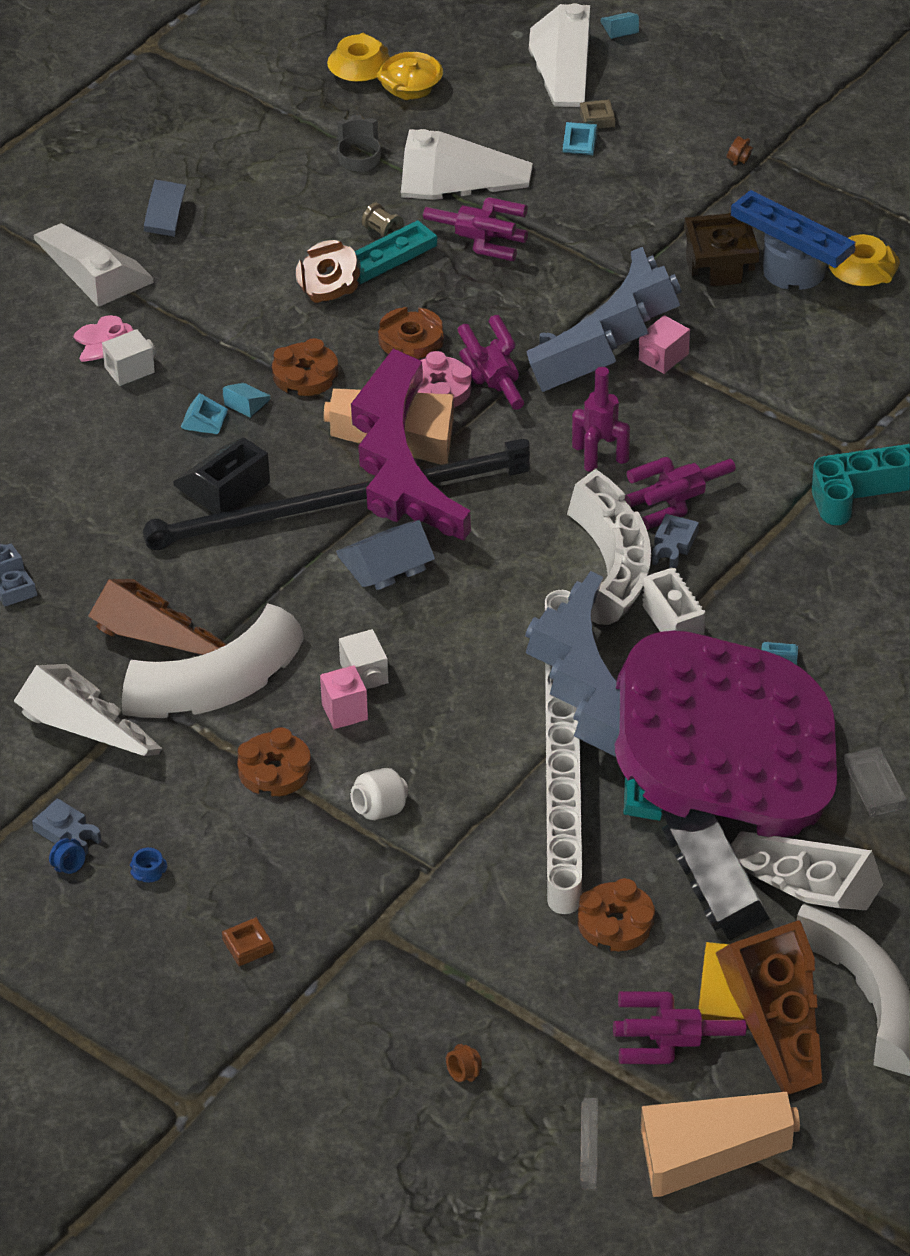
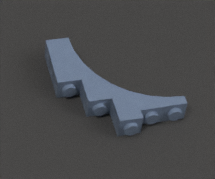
[526,247,682,392]
[525,571,620,757]

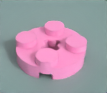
[417,351,472,408]

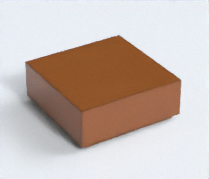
[222,917,274,966]

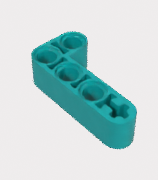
[812,444,910,525]

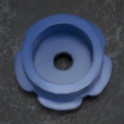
[49,838,85,874]
[130,848,167,883]

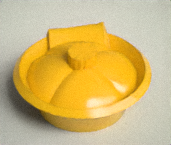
[327,33,390,82]
[376,52,443,100]
[829,234,900,286]

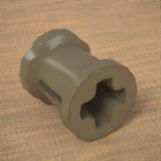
[362,202,404,238]

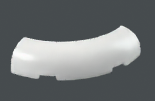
[567,469,651,625]
[122,603,304,718]
[797,903,910,1076]

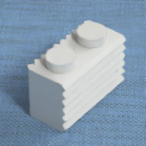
[642,568,705,635]

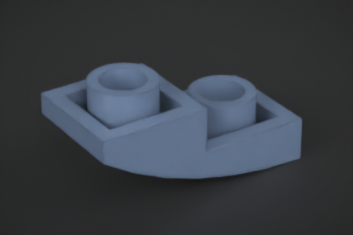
[144,179,186,237]
[0,543,37,607]

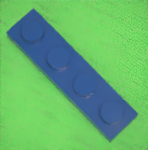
[731,190,856,268]

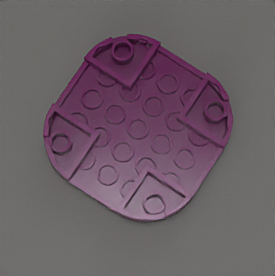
[615,631,837,837]

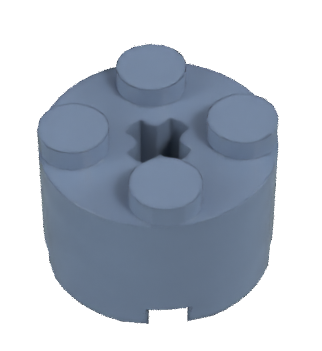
[763,214,827,290]

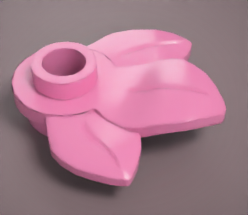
[73,315,133,362]

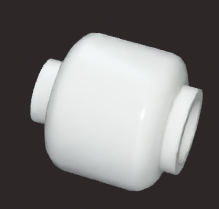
[350,768,408,820]

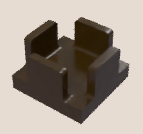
[684,213,760,286]

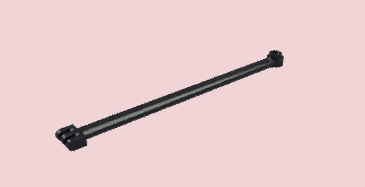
[143,439,530,550]

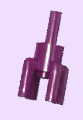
[423,197,528,261]
[458,315,524,410]
[572,367,630,472]
[625,457,736,530]
[613,991,746,1064]

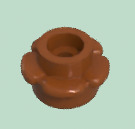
[726,136,753,166]
[446,1044,482,1082]

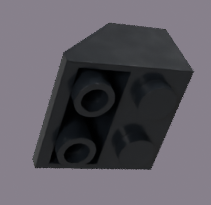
[173,437,270,514]

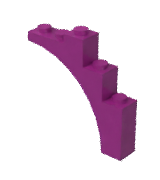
[351,348,471,541]

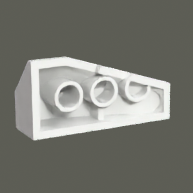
[529,3,590,107]
[401,129,533,200]
[34,223,154,307]
[14,664,162,756]
[731,831,883,910]

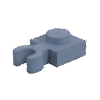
[652,514,699,568]
[32,798,101,856]

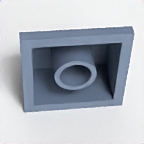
[336,520,435,590]

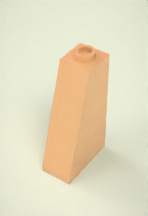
[324,388,454,465]
[641,1092,800,1197]

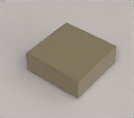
[580,100,615,129]

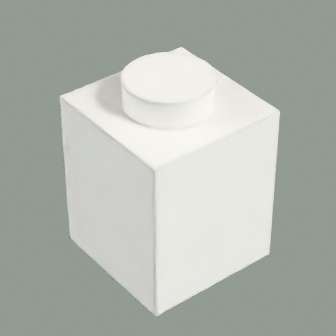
[102,329,156,386]
[339,629,388,689]

